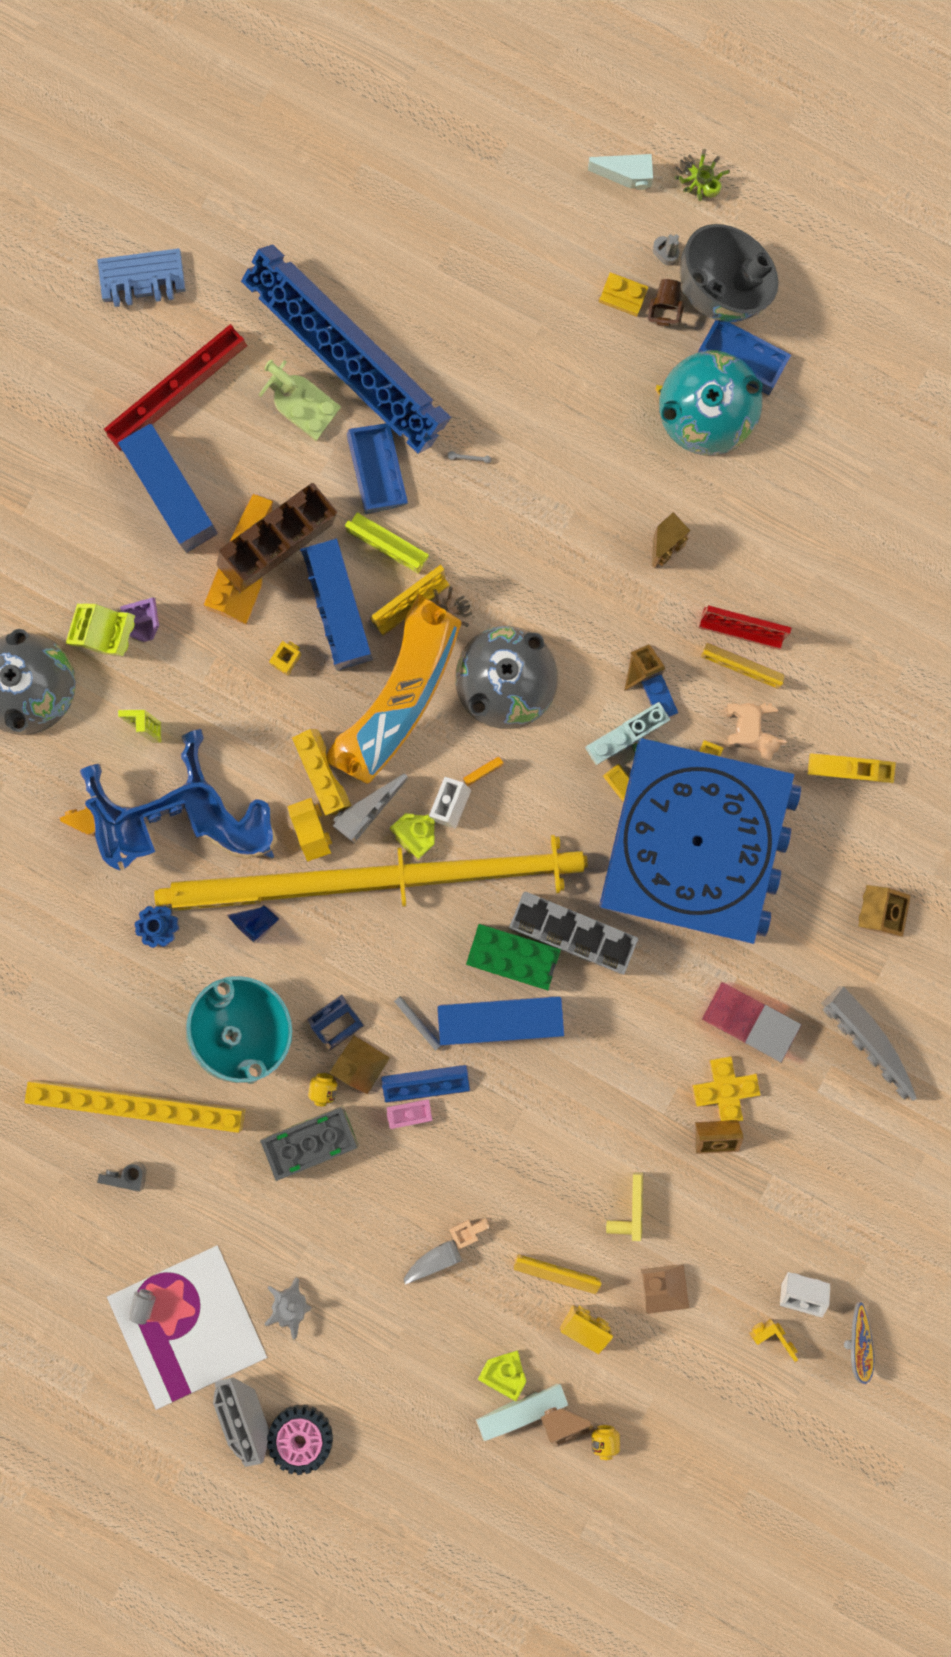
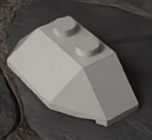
[213,1377,270,1467]

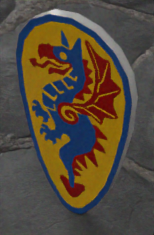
[844,1302,874,1384]

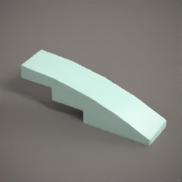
[476,1384,568,1441]

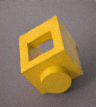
[269,641,302,676]

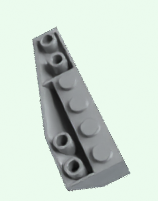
[821,986,917,1101]

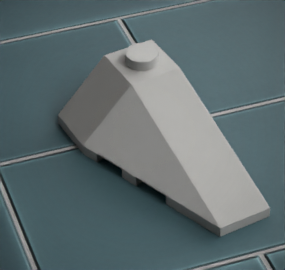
[333,774,408,843]

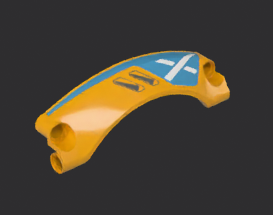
[326,594,461,784]

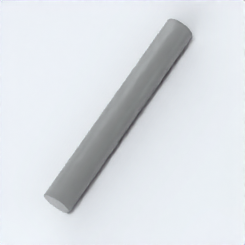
[394,996,441,1051]

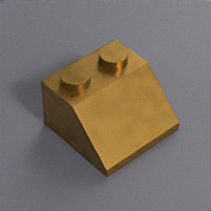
[858,885,911,937]

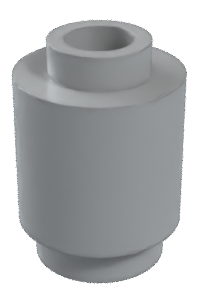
[129,1289,156,1324]

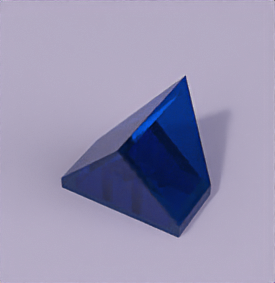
[227,905,279,943]

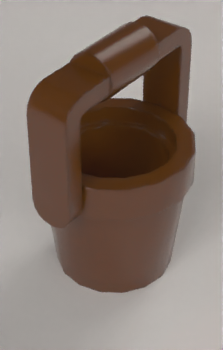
[648,279,684,327]

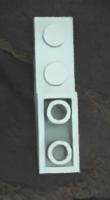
[585,702,670,765]

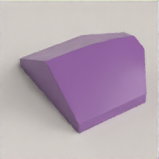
[120,598,159,642]

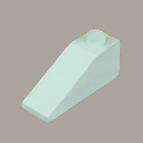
[588,154,653,190]

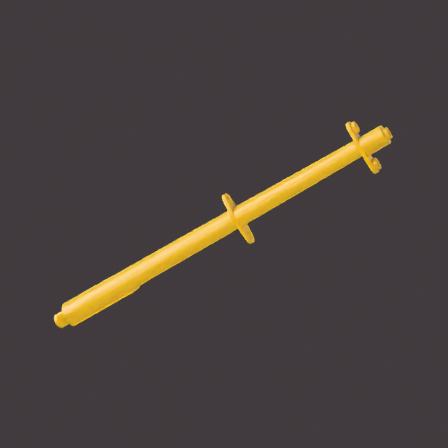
[154,834,588,911]

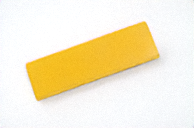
[701,643,784,689]
[513,1254,602,1294]

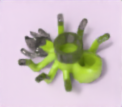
[675,149,730,201]

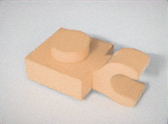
[449,1218,490,1250]

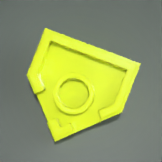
[389,813,435,860]
[477,1350,527,1401]

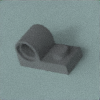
[97,1162,147,1192]

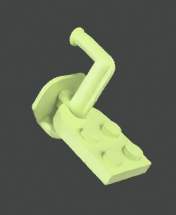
[258,360,341,441]

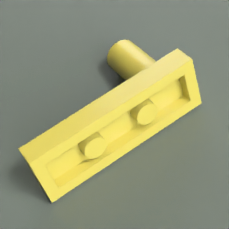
[606,1172,643,1241]

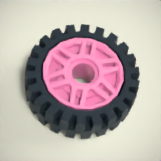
[267,1404,333,1475]

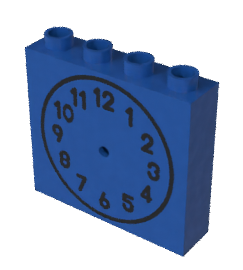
[599,738,801,944]

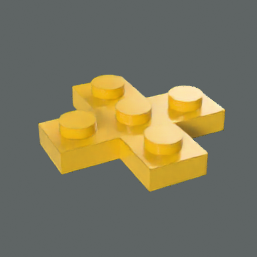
[692,1056,760,1121]

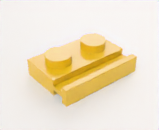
[599,272,649,317]

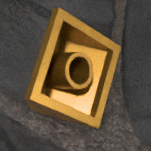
[695,1120,744,1154]

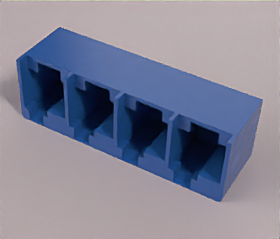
[118,424,218,553]
[300,538,373,671]
[437,996,564,1045]

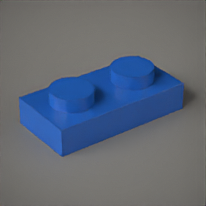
[642,674,678,717]

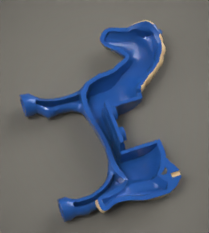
[80,729,278,870]

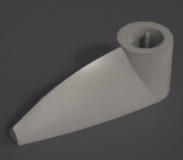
[404,1240,462,1284]

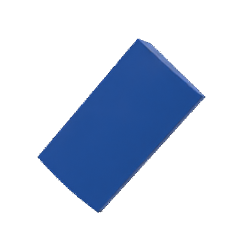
[698,320,791,396]
[346,423,408,514]

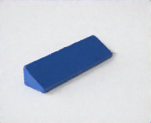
[382,1065,470,1103]

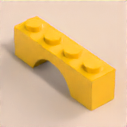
[292,729,352,816]

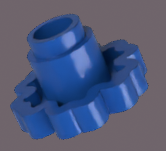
[134,906,179,948]

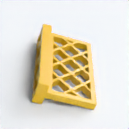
[370,564,450,636]

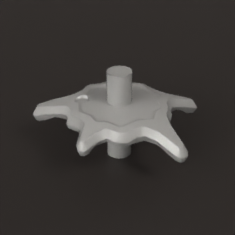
[265,1277,312,1340]

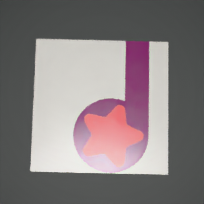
[107,1245,267,1410]

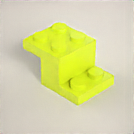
[65,603,135,656]

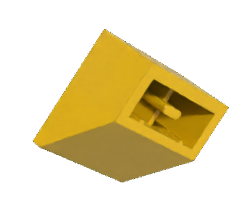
[560,1305,613,1355]

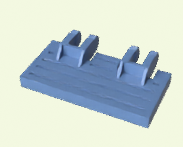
[97,248,186,307]

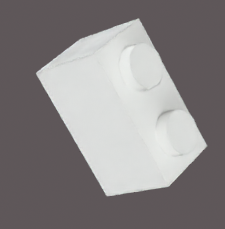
[429,777,471,829]
[780,1272,830,1317]

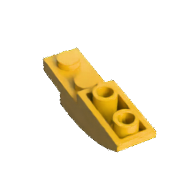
[807,753,896,783]

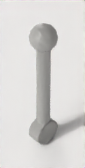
[448,451,491,464]

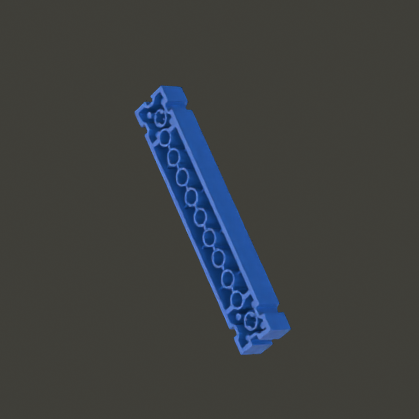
[241,244,451,454]

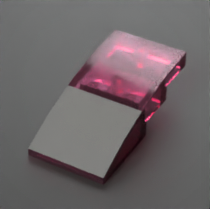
[702,982,802,1063]

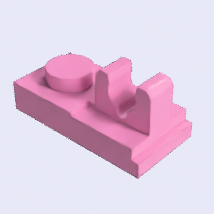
[386,1099,432,1129]

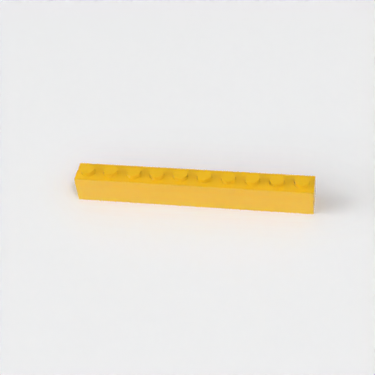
[24,1080,246,1133]

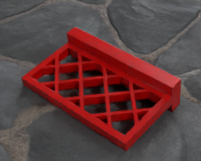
[698,605,792,650]

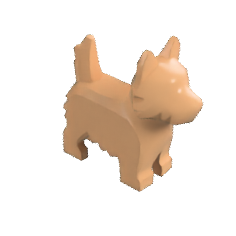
[726,703,788,761]

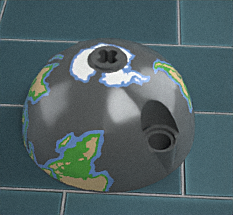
[680,224,779,322]
[455,626,558,729]
[0,629,76,735]

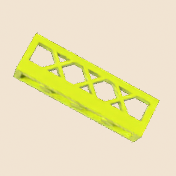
[345,512,429,574]
[118,710,161,743]

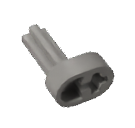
[652,234,680,266]

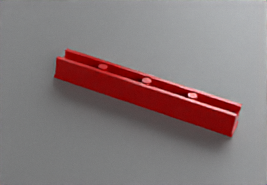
[104,324,248,451]

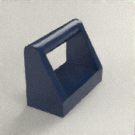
[307,994,364,1051]

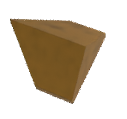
[624,644,665,691]

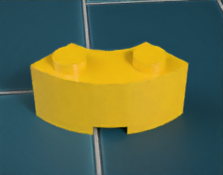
[287,798,333,862]

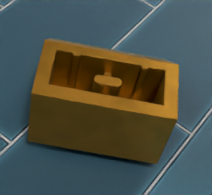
[652,512,691,568]

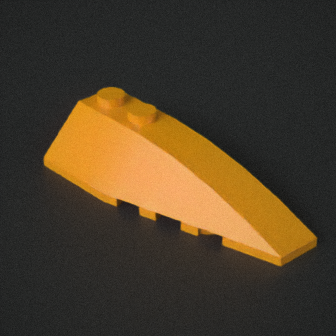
[204,494,273,625]

